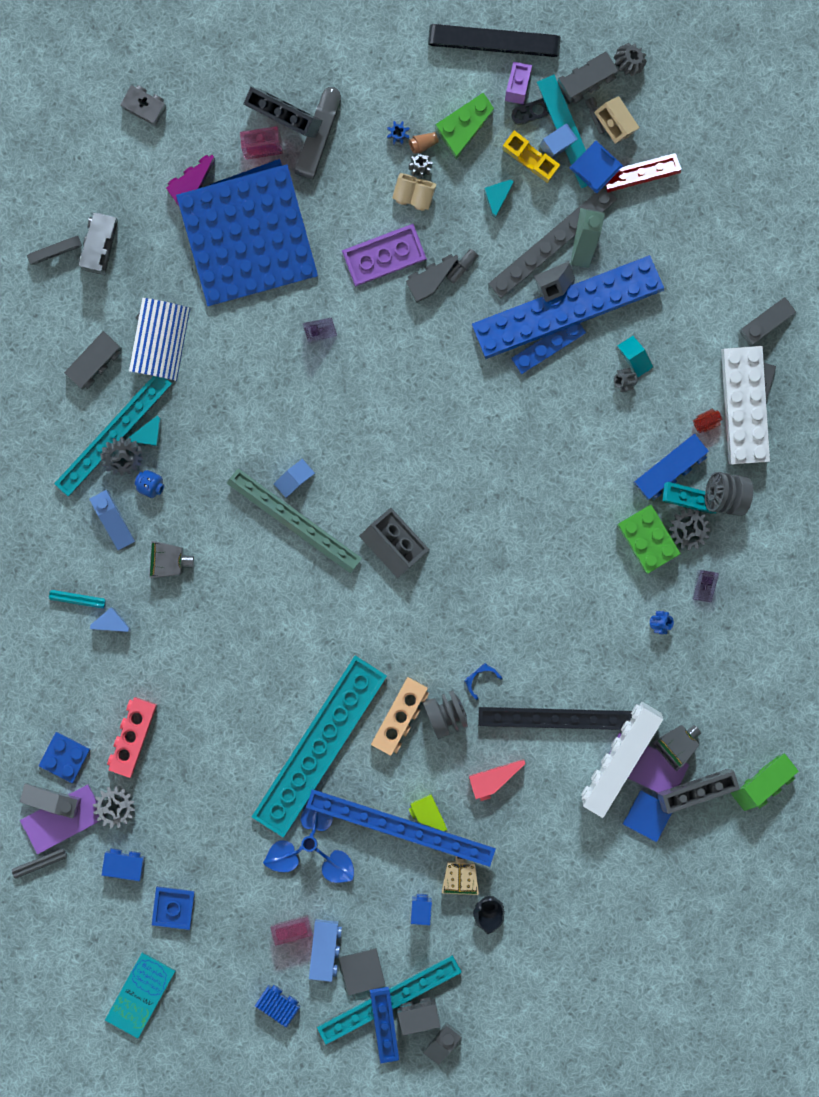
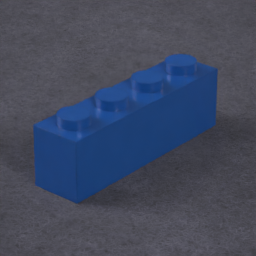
[633,434,709,500]

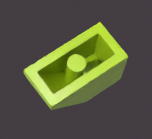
[409,794,447,831]

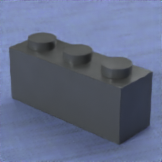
[64,331,122,390]

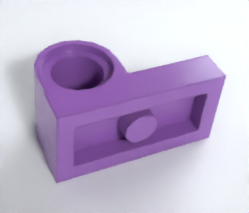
[505,62,532,105]

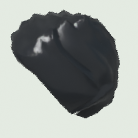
[473,896,505,935]

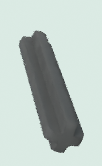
[12,849,67,878]

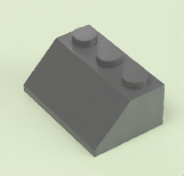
[359,508,430,579]

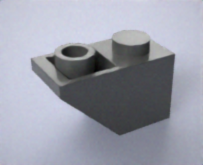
[534,261,575,302]

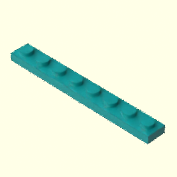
[54,376,172,497]
[317,955,462,1045]

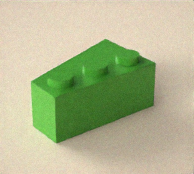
[435,93,494,160]
[730,753,799,811]

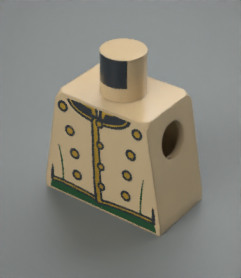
[442,856,479,895]

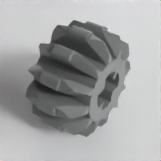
[614,42,647,76]

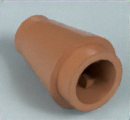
[409,132,439,154]

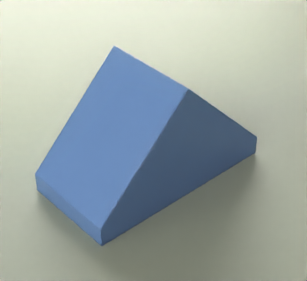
[539,124,578,159]
[274,459,315,498]
[90,607,131,632]

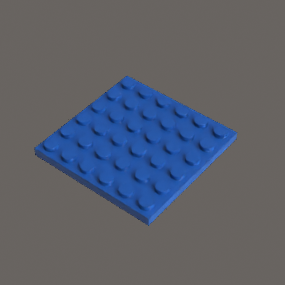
[176,164,318,306]

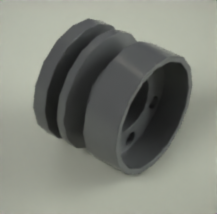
[705,472,754,516]
[423,690,468,740]

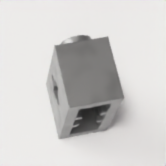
[120,85,166,126]

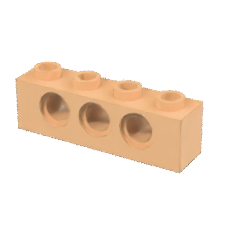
[371,677,429,756]

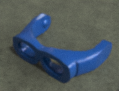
[464,663,503,700]

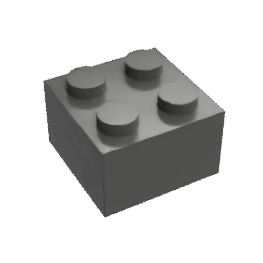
[397,997,441,1036]

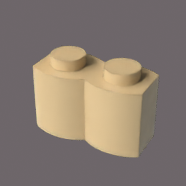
[392,173,437,211]

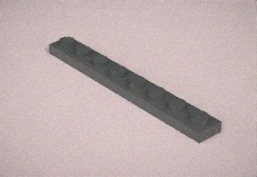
[488,186,617,299]

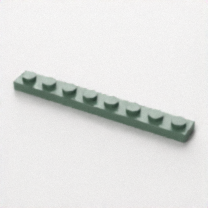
[227,469,362,573]

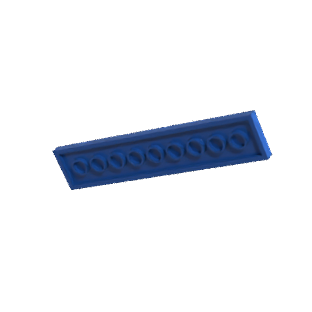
[472,255,664,359]

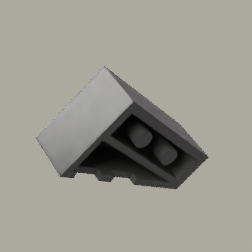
[558,52,618,104]

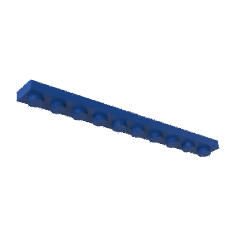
[306,789,496,867]

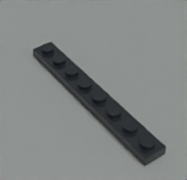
[478,707,632,730]

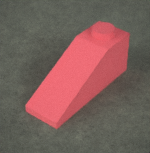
[469,759,525,801]

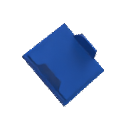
[570,141,623,194]

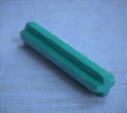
[49,590,106,609]

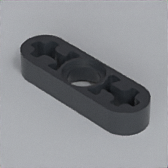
[511,98,550,125]

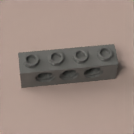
[657,769,740,814]

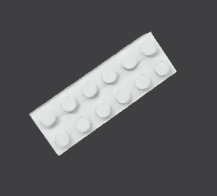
[721,346,770,464]
[581,702,663,818]

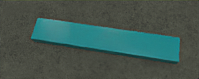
[536,74,588,188]

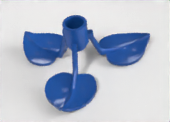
[263,807,354,883]

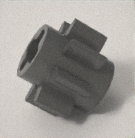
[408,153,433,178]
[614,368,637,392]

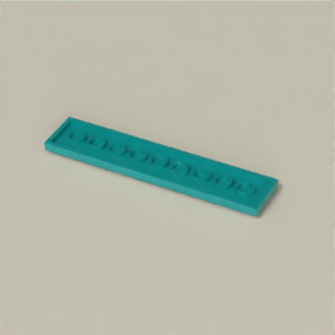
[251,655,387,838]

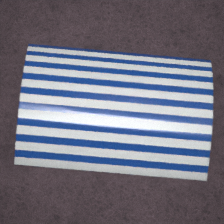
[129,298,190,381]

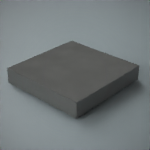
[339,948,386,995]

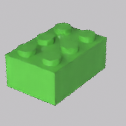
[616,504,681,574]

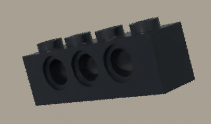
[243,87,323,138]

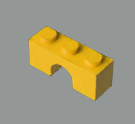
[502,130,560,183]

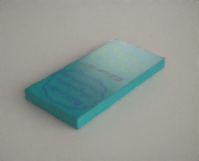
[105,952,176,1038]

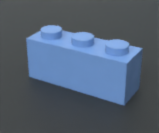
[309,919,342,982]

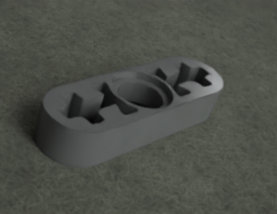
[27,236,82,265]

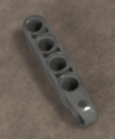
[295,87,341,180]

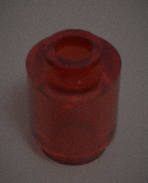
[692,408,723,434]

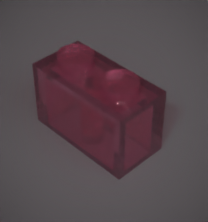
[240,126,283,160]
[270,915,313,946]

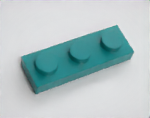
[662,482,716,514]

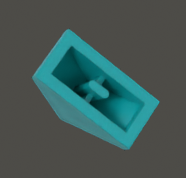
[484,180,514,218]
[617,336,654,378]
[127,415,162,446]

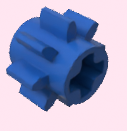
[387,121,410,145]
[650,611,674,634]

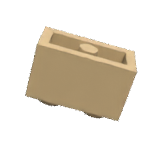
[594,96,640,144]

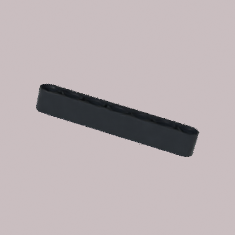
[428,24,561,57]

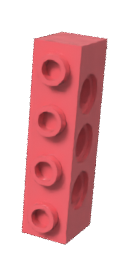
[107,697,157,778]

